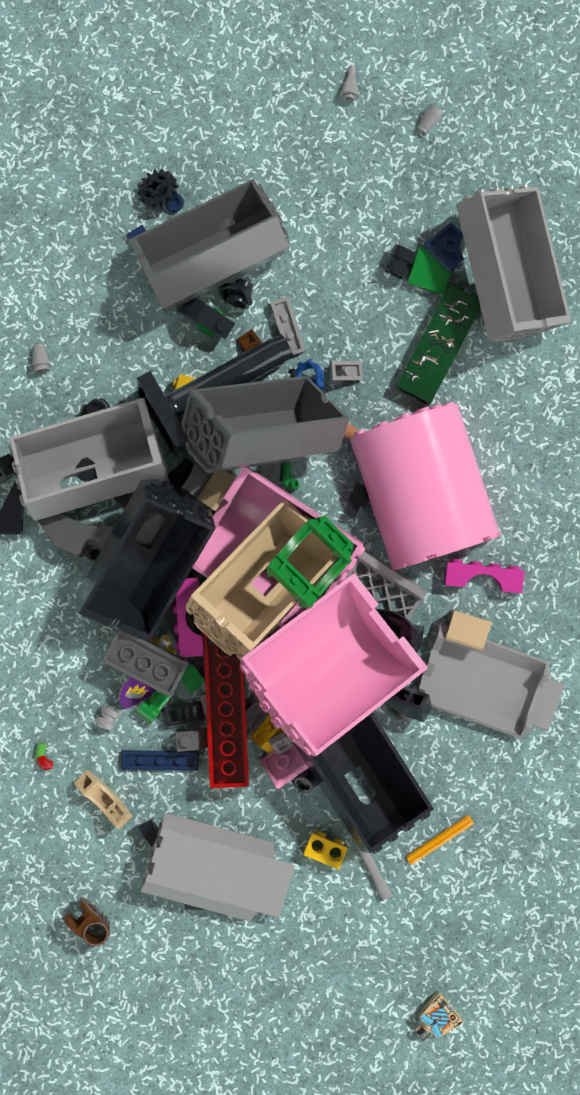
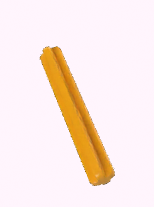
[406,815,474,865]

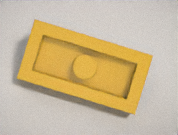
[250,715,284,754]

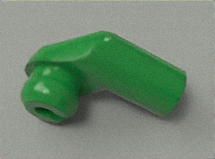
[281,465,300,491]

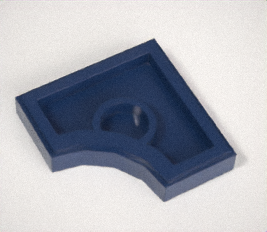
[424,222,465,273]

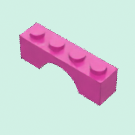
[444,559,525,593]
[173,578,204,657]

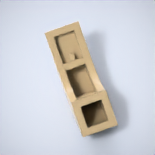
[74,770,133,830]

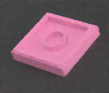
[260,746,308,789]

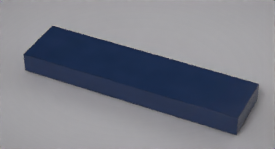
[121,750,199,771]

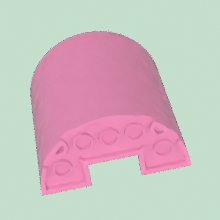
[350,402,501,571]
[193,467,365,627]
[240,573,428,756]

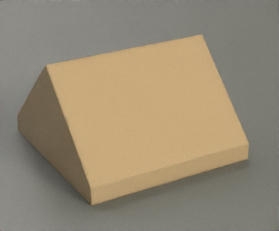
[197,471,236,511]
[446,610,492,651]

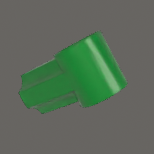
[136,690,173,724]

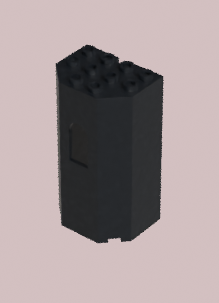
[76,479,216,642]
[292,712,434,854]

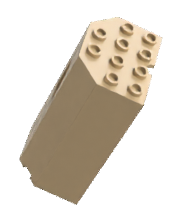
[185,499,338,660]

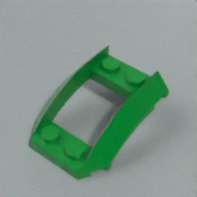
[267,516,353,609]

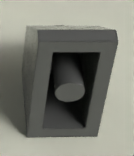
[176,728,208,752]

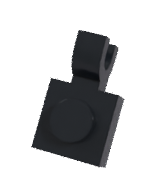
[348,483,369,518]

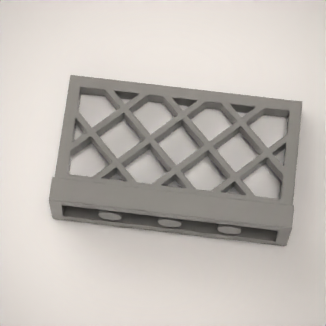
[343,550,427,620]

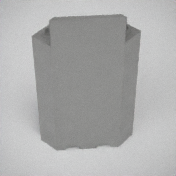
[416,624,565,739]
[140,813,295,922]

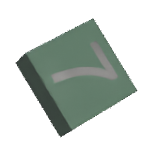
[261,463,281,482]

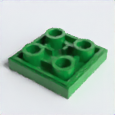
[407,246,451,295]

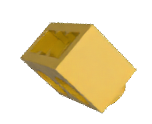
[303,830,348,869]

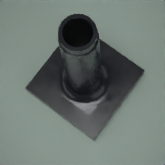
[136,334,293,456]

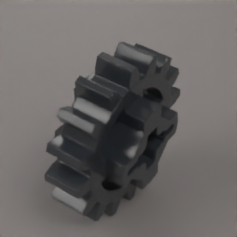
[137,169,179,210]

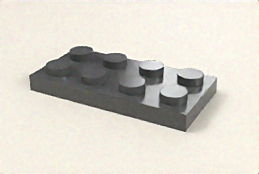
[102,629,190,697]

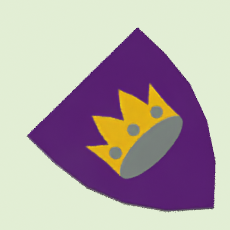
[119,676,155,710]

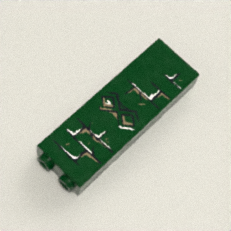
[396,284,481,406]

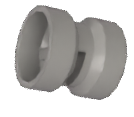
[95,705,121,730]

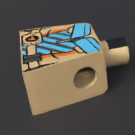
[415,991,463,1038]

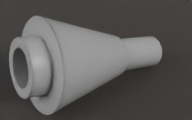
[340,65,359,102]

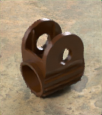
[62,897,110,947]

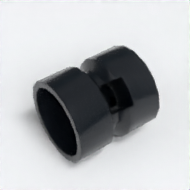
[383,244,416,280]

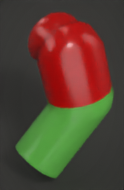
[35,743,53,771]

